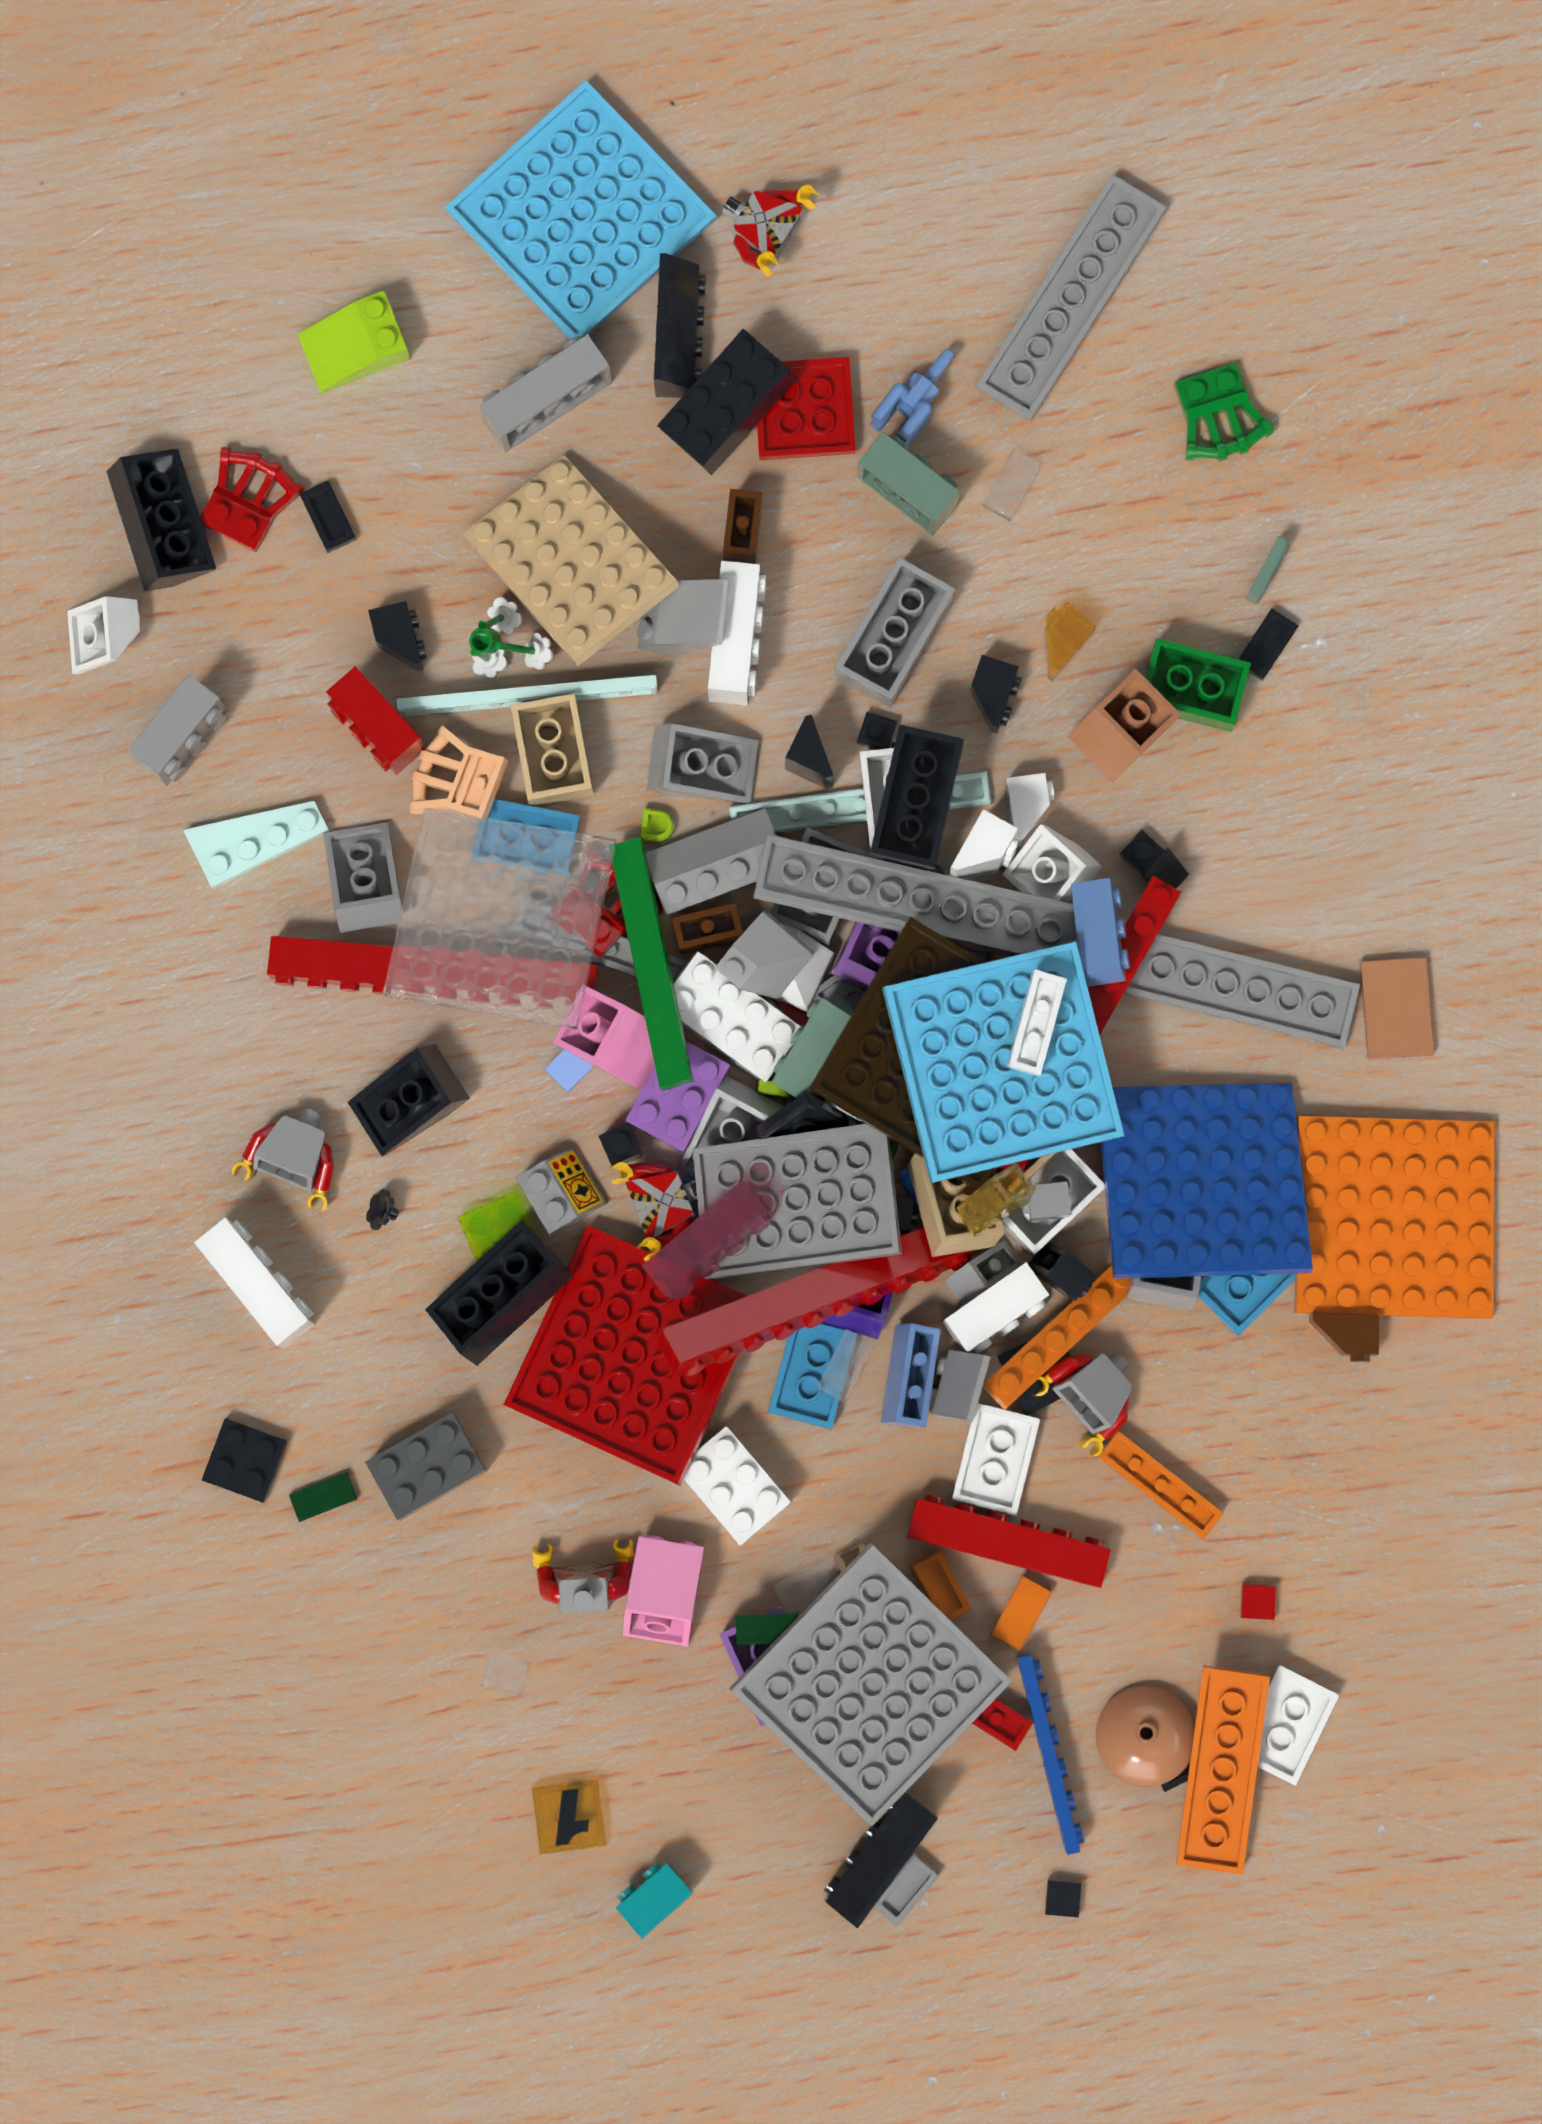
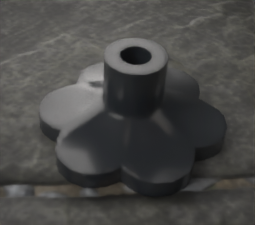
[366,1189,398,1230]

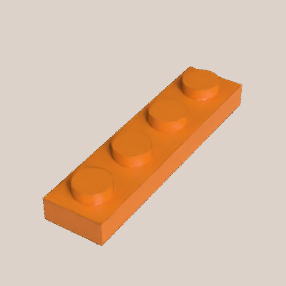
[1097,1431,1224,1540]

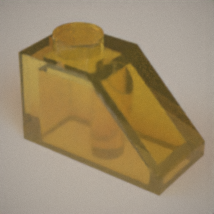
[1044,602,1096,682]

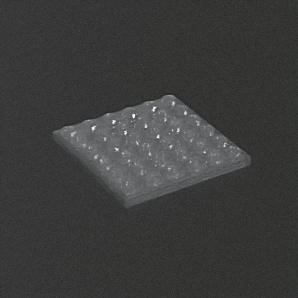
[383,807,617,1030]

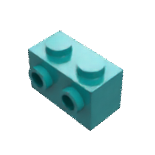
[616,1861,693,1939]

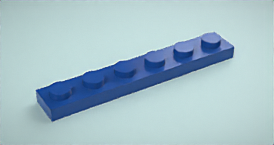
[1017,1654,1085,1855]

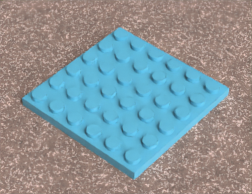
[445,80,717,340]
[882,942,1124,1183]

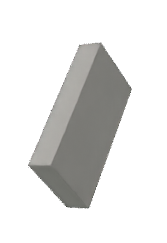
[874,1852,940,1927]

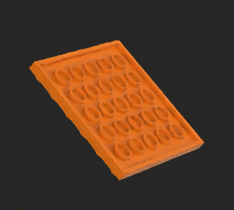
[1294,1116,1495,1319]

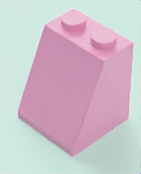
[553,985,655,1090]
[623,1535,704,1647]

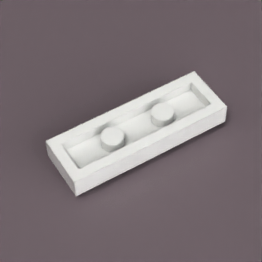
[1006,970,1067,1076]

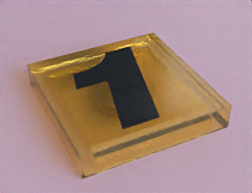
[532,1779,607,1855]

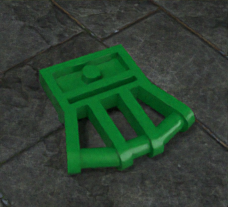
[1174,363,1275,461]

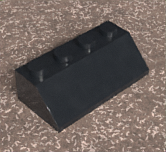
[654,253,706,398]
[106,448,216,592]
[425,1220,574,1366]
[823,1792,938,1929]

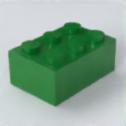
[1145,638,1251,732]

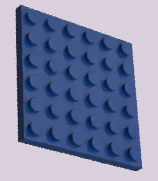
[1101,1083,1313,1279]

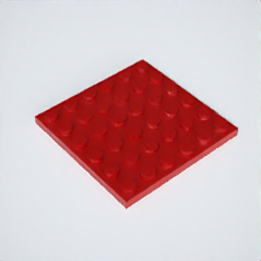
[503,1225,747,1486]

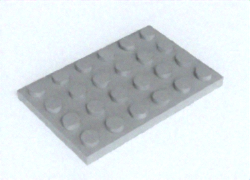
[692,1124,902,1280]

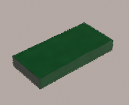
[289,1472,358,1522]
[735,1613,798,1645]

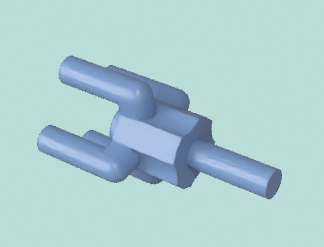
[869,349,955,450]

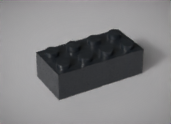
[657,328,797,476]
[870,725,964,872]

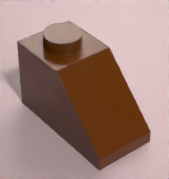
[1309,1313,1379,1362]

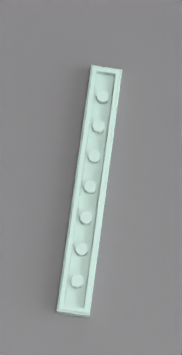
[396,675,658,717]
[729,771,991,834]

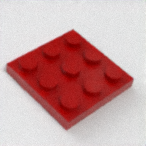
[757,357,856,460]

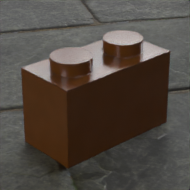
[723,489,763,564]
[672,903,743,955]

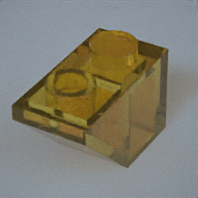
[955,1163,1036,1237]

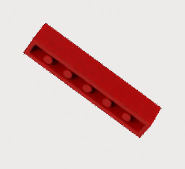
[906,1494,1111,1588]

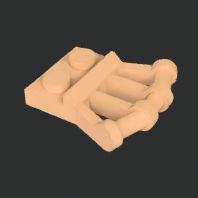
[409,725,509,821]

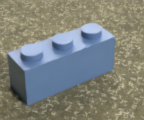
[1071,877,1130,987]
[880,1323,941,1428]

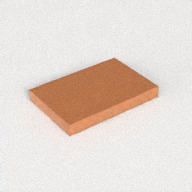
[1359,957,1434,1060]

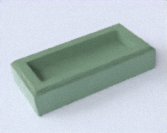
[1246,536,1289,604]

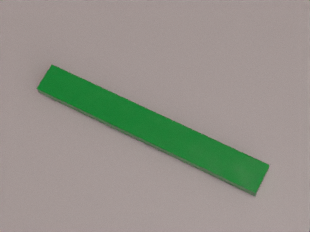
[609,837,694,1091]

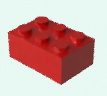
[326,666,425,776]

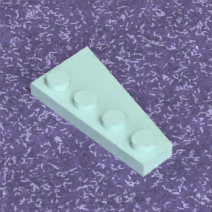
[183,801,330,889]

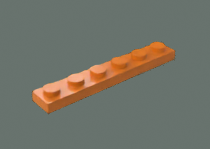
[982,1265,1129,1410]

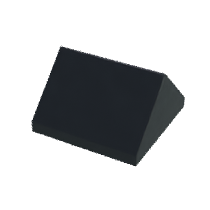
[785,714,833,789]

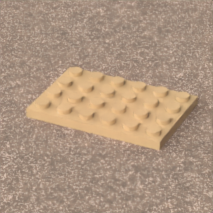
[463,454,679,667]

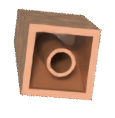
[1067,668,1181,783]

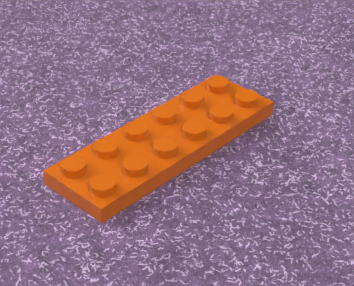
[1176,1665,1270,1875]

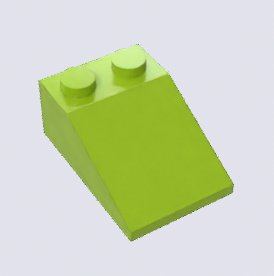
[297,290,410,393]

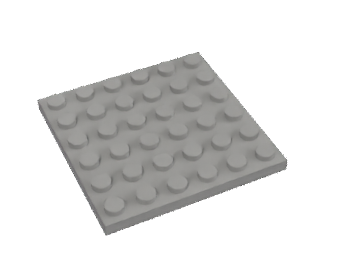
[729,1543,1012,1826]

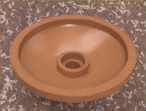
[1096,1685,1195,1787]

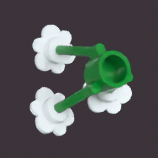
[469,597,553,678]

